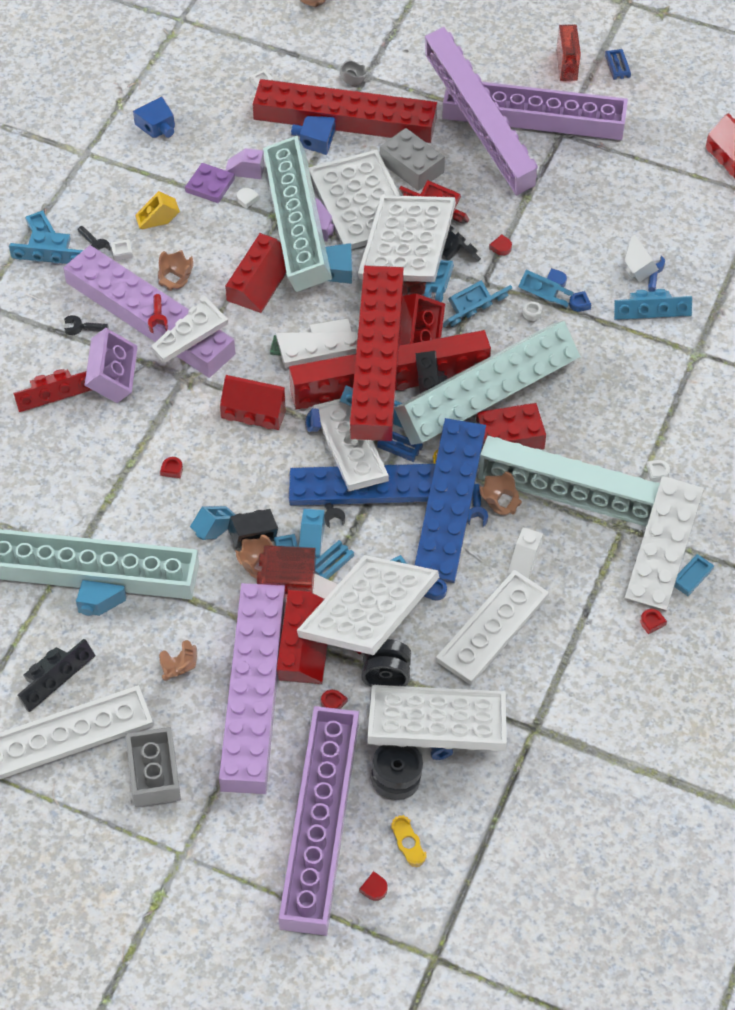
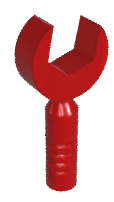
[148,294,168,334]

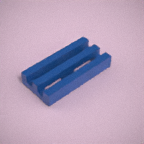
[605,49,631,80]
[377,432,423,462]

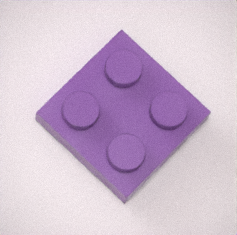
[185,163,235,203]

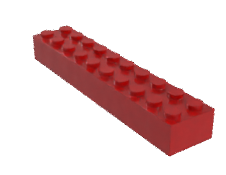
[253,79,437,143]
[350,265,404,441]
[289,330,491,410]

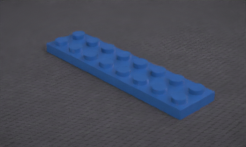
[414,418,486,583]
[289,464,435,506]

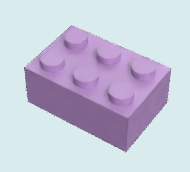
[85,328,137,403]

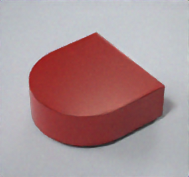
[489,234,512,256]
[160,457,183,479]
[640,609,667,635]
[321,689,348,709]
[359,871,388,901]

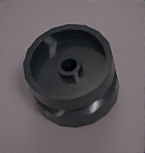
[361,639,411,688]
[371,745,423,800]

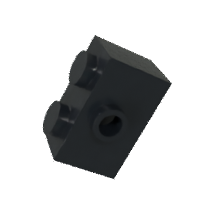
[228,509,278,549]

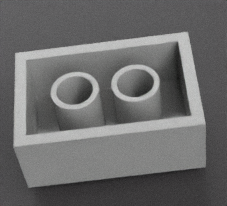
[380,128,445,191]
[126,727,181,807]

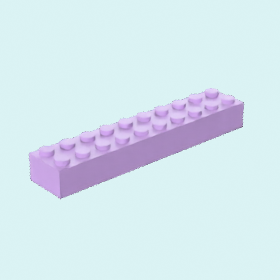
[425,27,538,196]
[442,82,628,140]
[63,245,236,378]
[219,583,285,794]
[279,706,359,936]

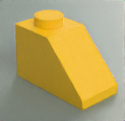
[135,191,180,229]

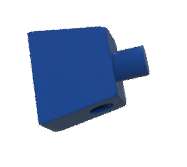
[133,97,175,138]
[291,116,336,155]

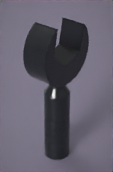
[78,226,111,251]
[64,315,109,335]
[324,503,345,528]

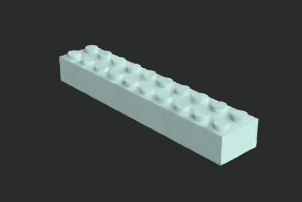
[263,136,332,292]
[394,321,581,445]
[478,436,660,527]
[0,529,199,600]

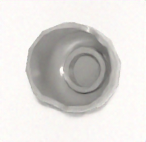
[340,60,368,86]

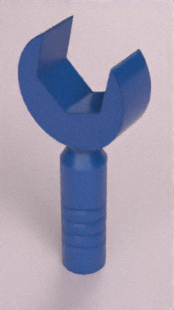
[648,256,665,292]
[467,484,488,527]

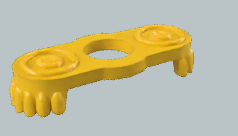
[391,815,427,867]

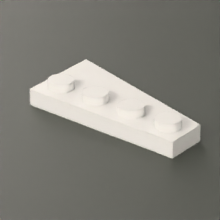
[151,296,228,363]
[276,332,358,368]

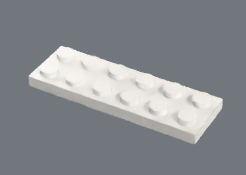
[313,399,389,491]
[625,476,704,611]
[436,570,549,685]

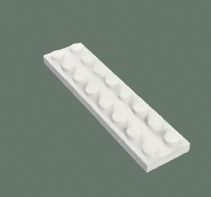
[0,685,153,779]

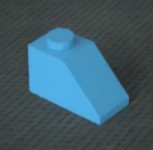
[190,506,236,540]
[299,509,325,558]
[76,580,127,616]

